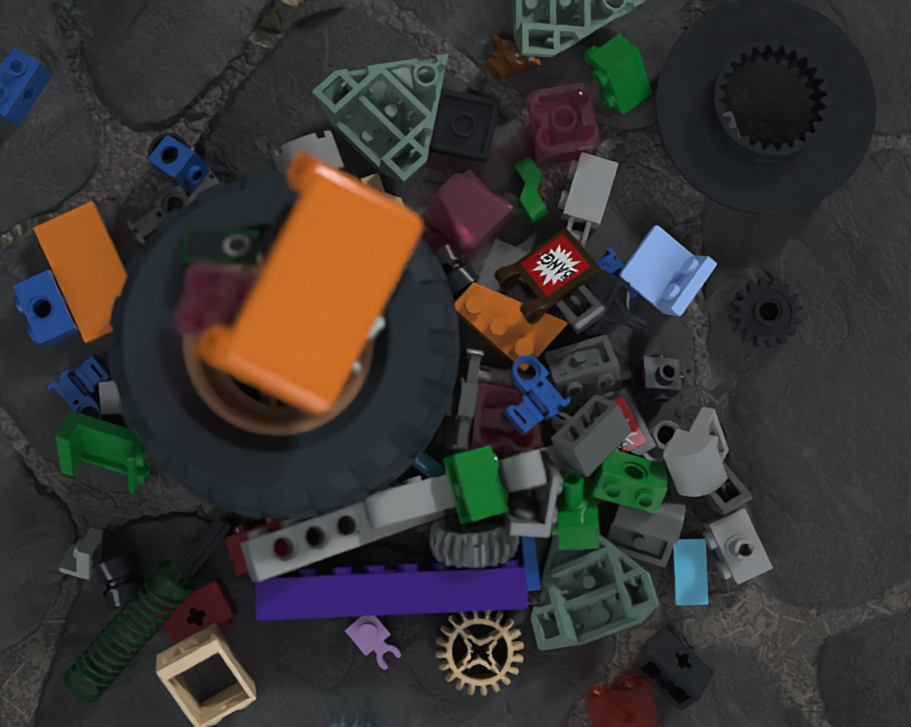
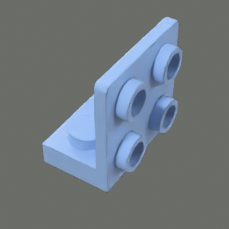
[618,226,717,316]

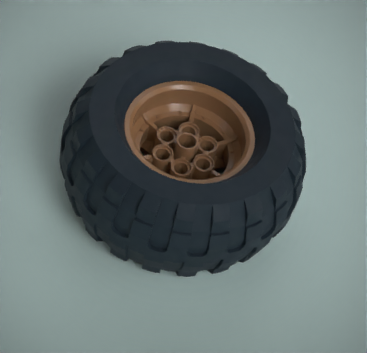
[108,171,459,519]

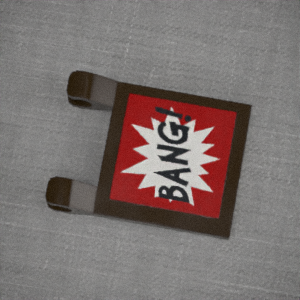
[494,227,602,324]

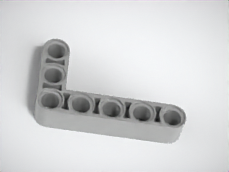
[365,449,548,529]

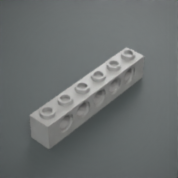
[240,476,445,582]

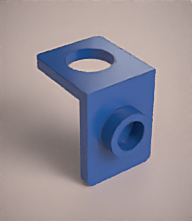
[148,135,210,195]

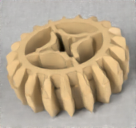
[435,610,524,695]

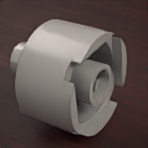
[271,131,345,174]

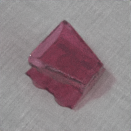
[526,82,601,166]
[424,169,514,258]
[172,260,259,341]
[472,383,542,454]

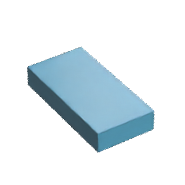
[672,538,709,605]

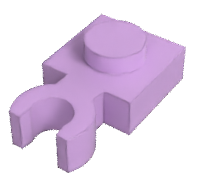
[345,615,402,670]

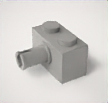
[702,507,773,585]

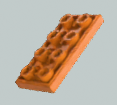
[33,201,127,344]

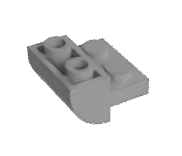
[663,407,729,497]

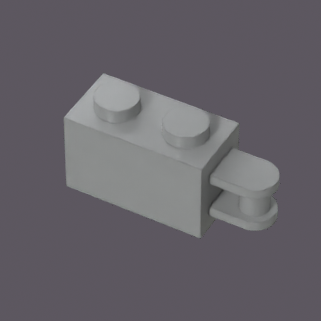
[557,152,619,248]

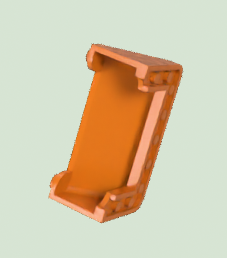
[193,151,422,415]

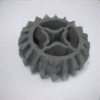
[429,512,519,569]

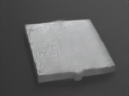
[477,239,533,303]

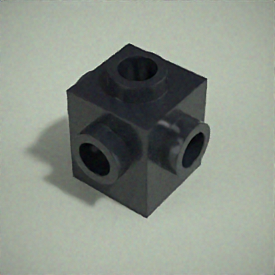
[631,354,684,403]

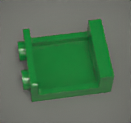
[56,411,151,494]

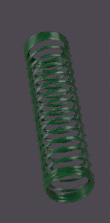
[63,560,195,703]

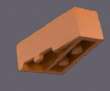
[454,282,568,373]

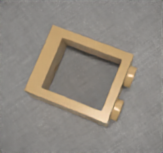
[156,623,256,727]

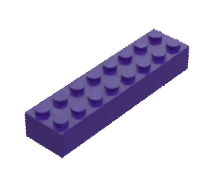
[255,557,528,621]

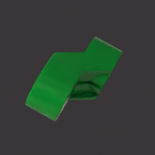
[512,156,548,224]

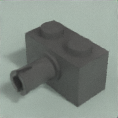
[551,394,632,477]

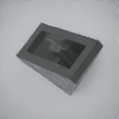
[555,284,605,334]
[704,461,752,515]

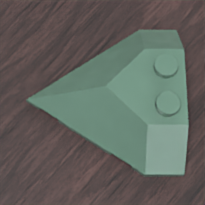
[513,0,645,58]
[312,54,448,184]
[531,533,659,651]

